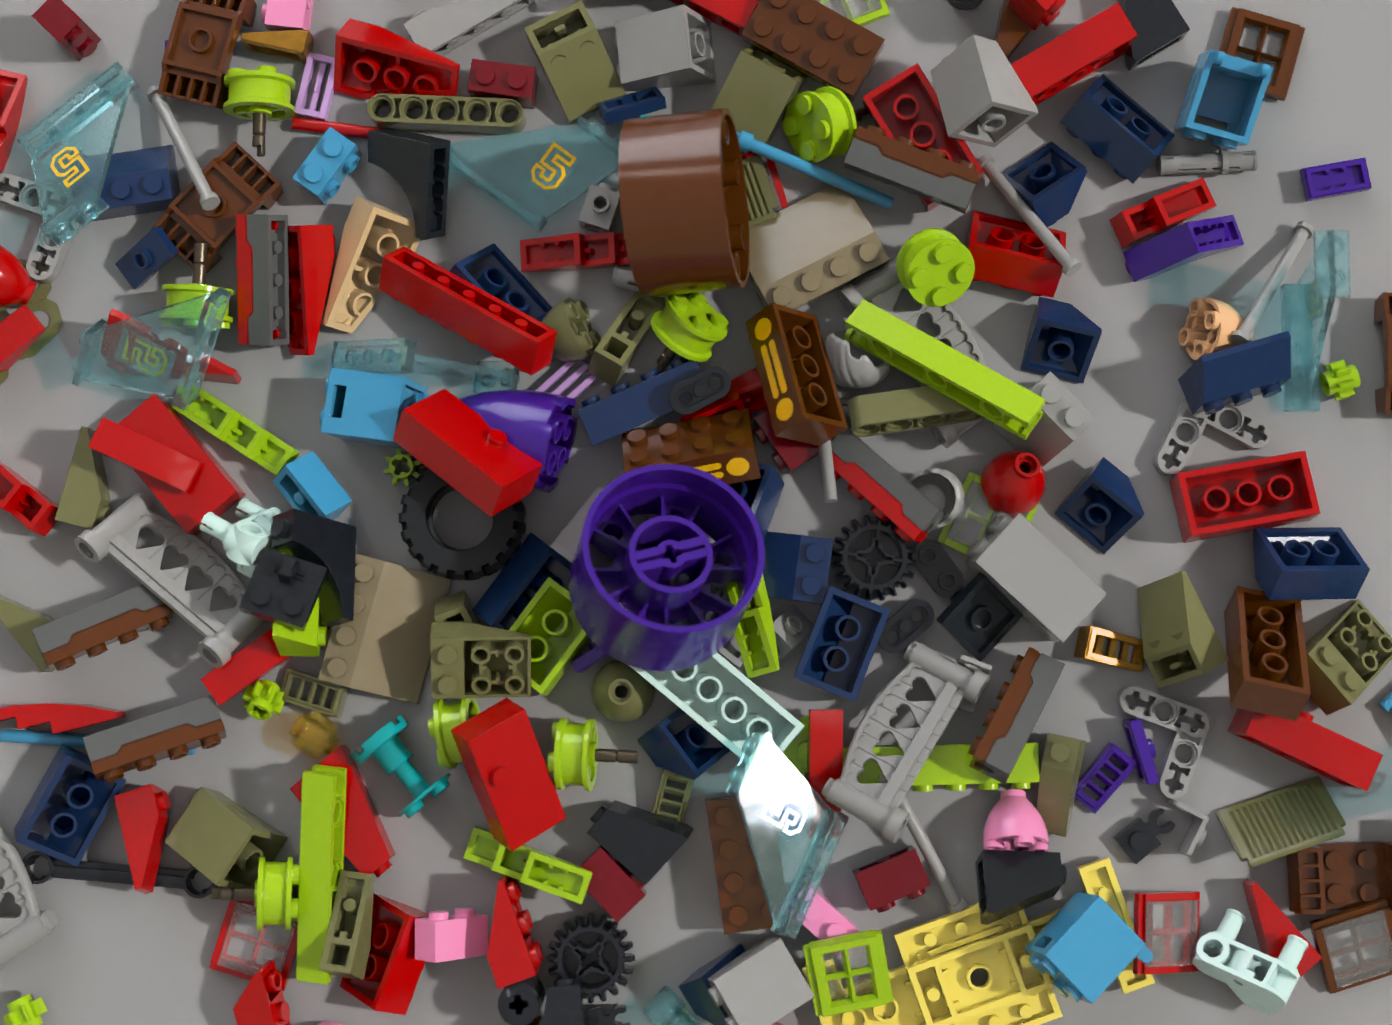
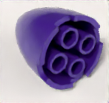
[460,390,578,493]

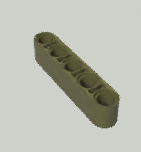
[367,93,526,135]
[847,386,986,437]

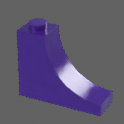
[1123,215,1244,282]

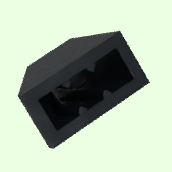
[1117,0,1190,71]
[587,800,694,885]
[975,849,1067,925]

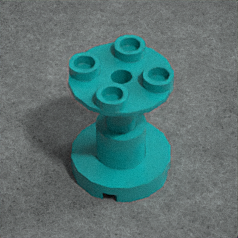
[350,715,451,819]

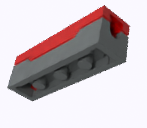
[235,214,290,346]
[819,429,946,543]

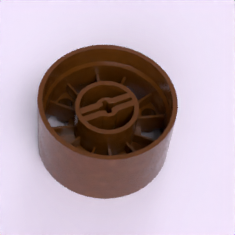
[618,108,750,297]

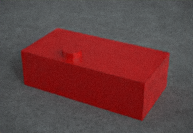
[1011,2,1138,106]
[862,63,984,212]
[392,389,543,517]
[118,394,246,536]
[1169,451,1320,543]
[450,698,566,852]
[1228,709,1383,791]

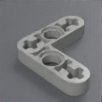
[0,173,81,284]
[1153,398,1273,476]
[1116,686,1210,799]

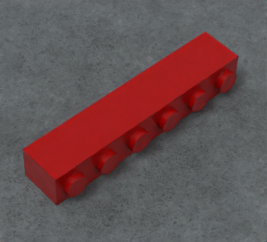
[379,246,557,376]

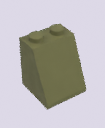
[711,46,807,144]
[165,787,289,888]

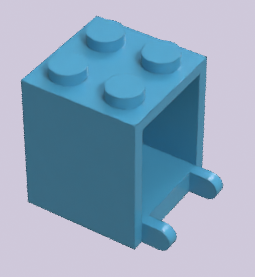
[1175,50,1273,151]
[319,368,430,449]
[1024,892,1153,1004]

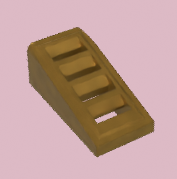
[241,30,314,63]
[1074,626,1145,673]

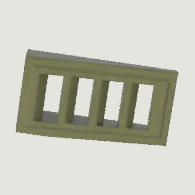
[280,668,349,718]
[652,769,694,823]

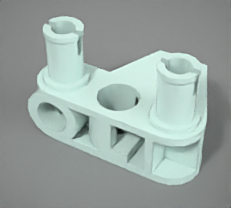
[199,498,281,578]
[1192,908,1309,1016]

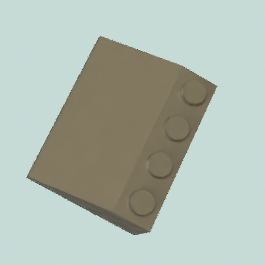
[749,185,889,310]
[318,554,452,704]

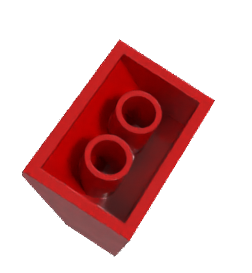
[965,210,1066,298]
[340,894,428,1015]

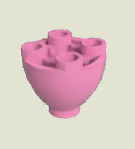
[983,789,1049,852]

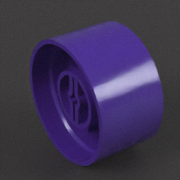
[569,464,765,671]

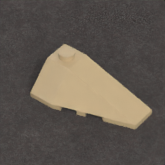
[323,196,420,334]

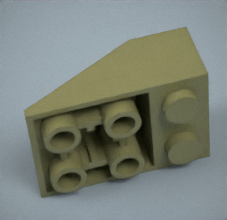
[524,0,626,123]
[1137,570,1229,688]
[1305,599,1392,715]
[430,622,531,699]

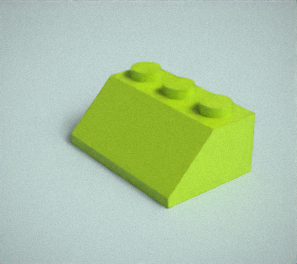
[272,550,327,657]
[509,577,590,696]

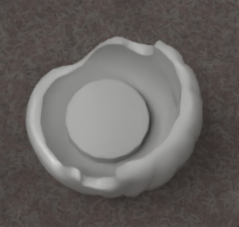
[825,331,891,389]
[909,467,965,530]

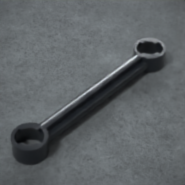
[22,851,218,898]

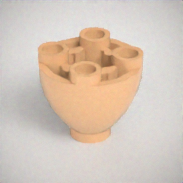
[1178,297,1253,360]

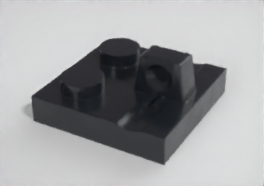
[239,547,328,632]
[936,572,1023,661]

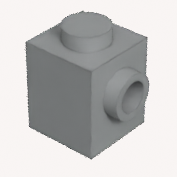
[578,183,620,233]

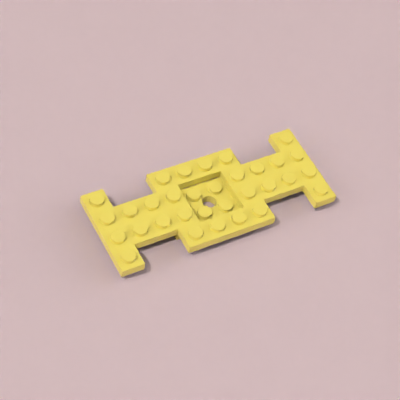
[801,857,1155,1025]

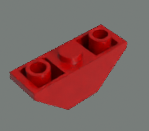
[233,959,291,1025]

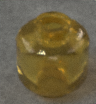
[289,711,340,759]

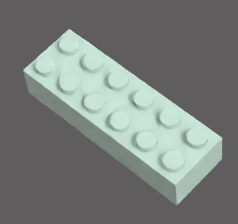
[629,622,804,777]

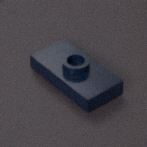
[597,86,667,125]
[115,226,179,290]

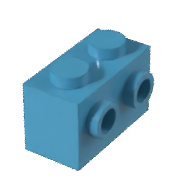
[292,127,362,205]
[272,451,352,520]

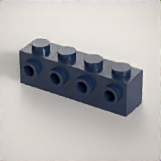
[577,357,701,446]

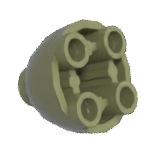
[541,298,602,362]
[591,660,655,723]

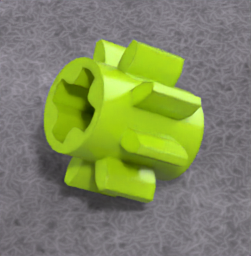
[1319,359,1361,401]
[383,447,424,488]
[242,680,284,720]
[2,993,48,1025]

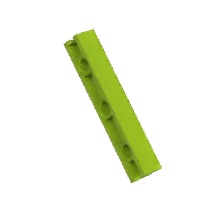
[845,299,1046,440]
[296,764,347,985]

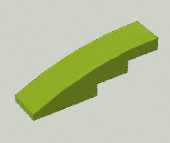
[172,381,300,476]
[725,566,780,679]
[463,826,593,905]

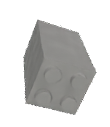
[964,513,1107,642]

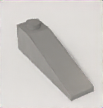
[403,0,535,56]

